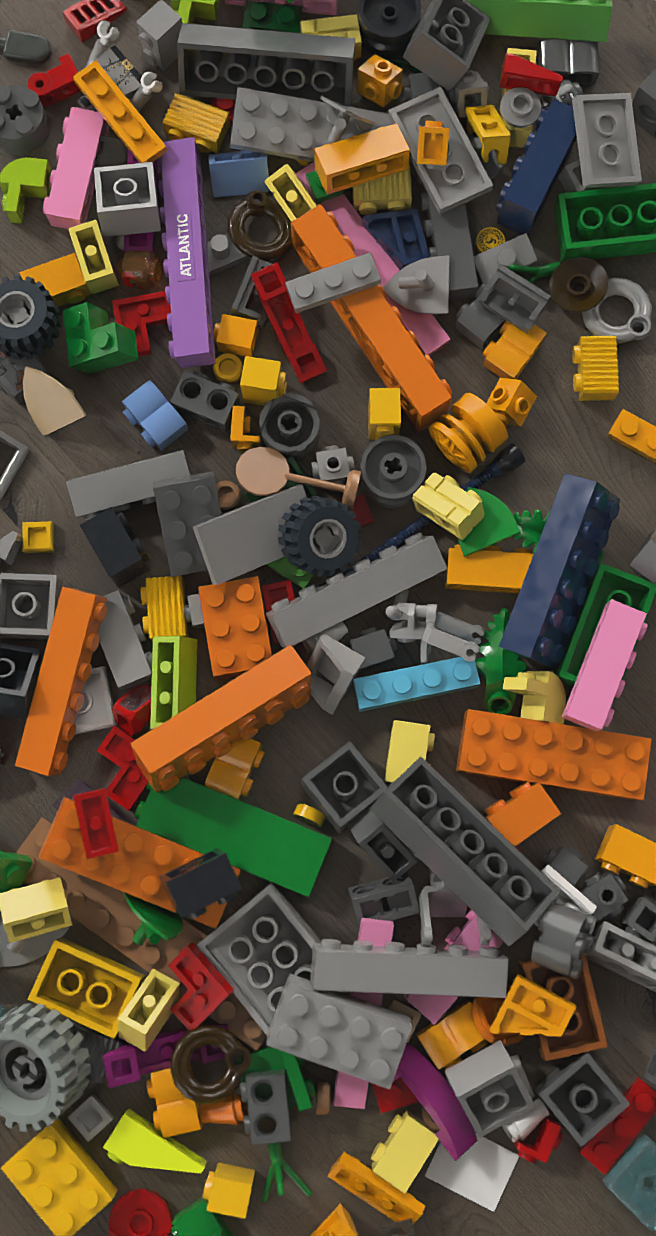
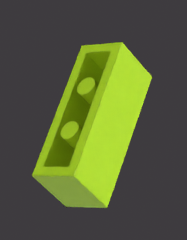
[150,636,198,729]

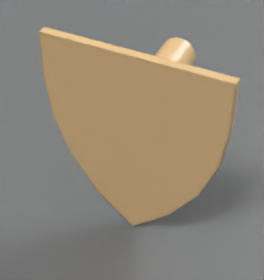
[23,366,86,436]

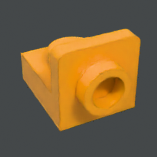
[416,121,449,165]
[231,406,262,453]

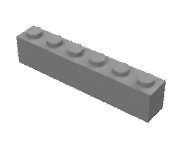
[265,533,448,648]
[310,939,508,998]

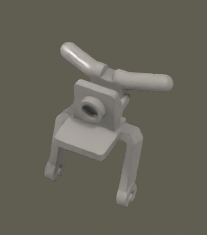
[386,589,485,663]
[406,847,491,946]

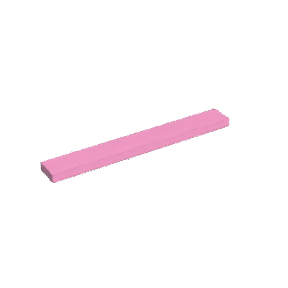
[295,162,451,356]

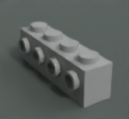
[66,450,190,520]

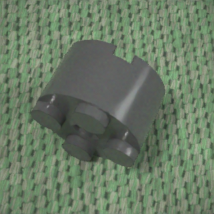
[0,85,50,156]
[260,393,320,461]
[532,902,596,979]

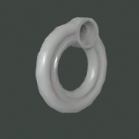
[582,278,652,344]

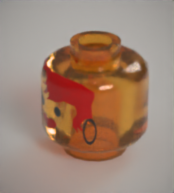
[117,250,163,290]

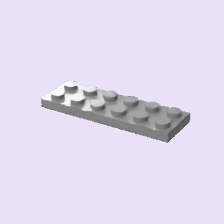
[230,87,393,162]

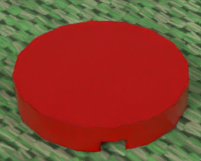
[108,1188,173,1236]

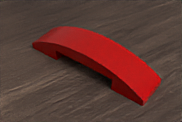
[251,262,327,383]

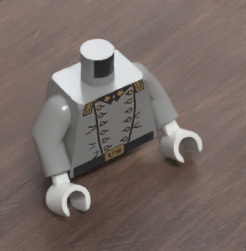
[78,21,163,112]

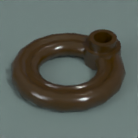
[227,190,292,261]
[170,1025,251,1104]

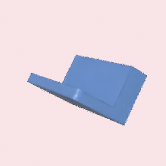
[209,151,270,198]

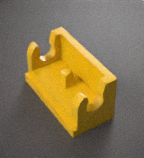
[465,105,511,165]

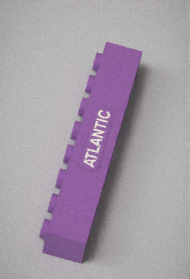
[157,137,216,368]

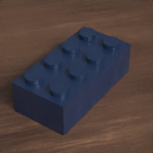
[496,99,577,236]

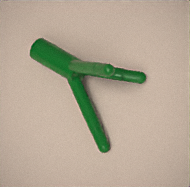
[509,262,560,284]
[261,1142,312,1202]

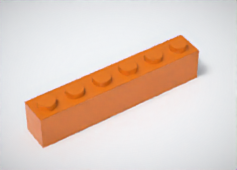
[15,586,107,776]

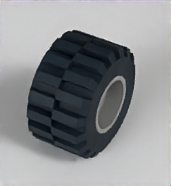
[0,275,61,360]
[278,496,362,576]

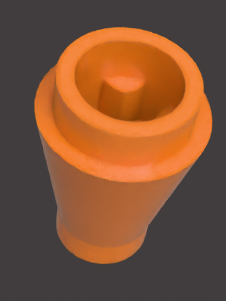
[199,1092,248,1125]

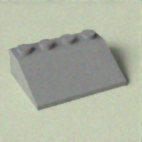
[196,883,343,1035]

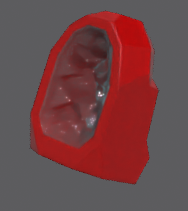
[111,684,151,736]

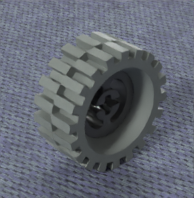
[0,1003,91,1132]

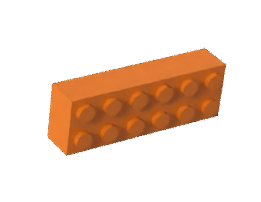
[130,645,312,793]
[456,709,652,801]
[38,797,241,929]

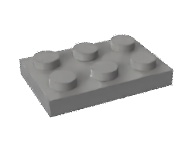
[572,93,642,188]

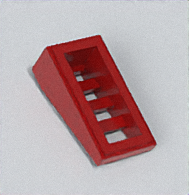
[62,0,127,43]
[499,53,563,97]

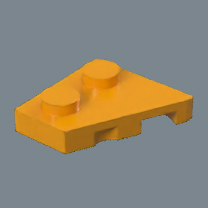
[489,974,576,1037]

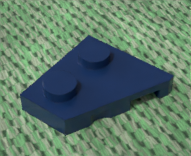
[362,208,430,270]

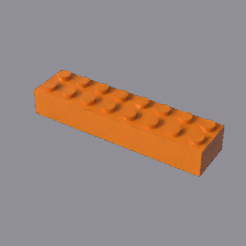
[291,204,452,433]

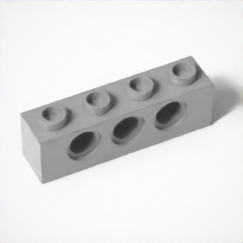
[585,921,656,992]

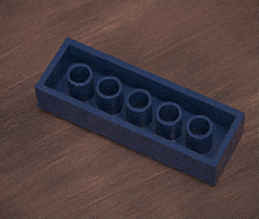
[499,473,620,669]

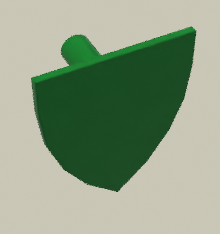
[458,487,521,557]
[123,892,183,945]

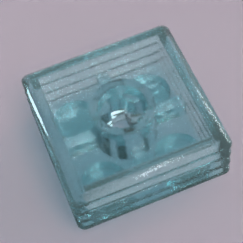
[603,1135,656,1231]

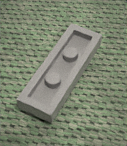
[285,253,381,313]

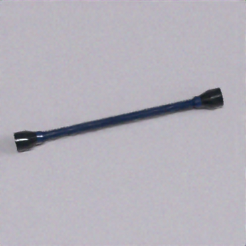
[315,443,525,588]

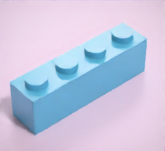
[353,657,480,712]

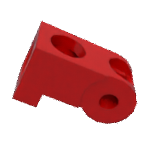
[27,53,81,107]

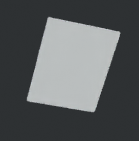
[425,1133,519,1211]

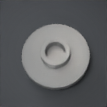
[500,87,541,128]

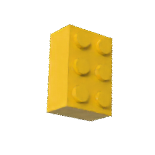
[28,937,146,1039]
[1,1118,118,1236]

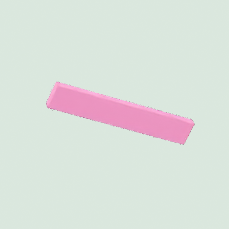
[332,918,394,1109]

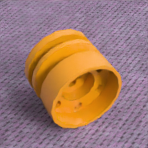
[428,393,509,473]

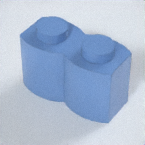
[122,380,189,451]

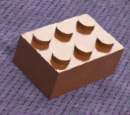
[518,954,608,1061]

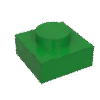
[306,170,343,204]

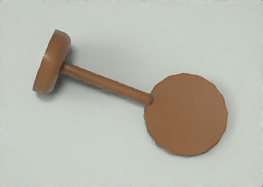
[236,447,361,511]

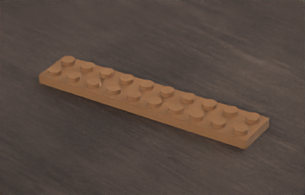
[15,817,267,1051]

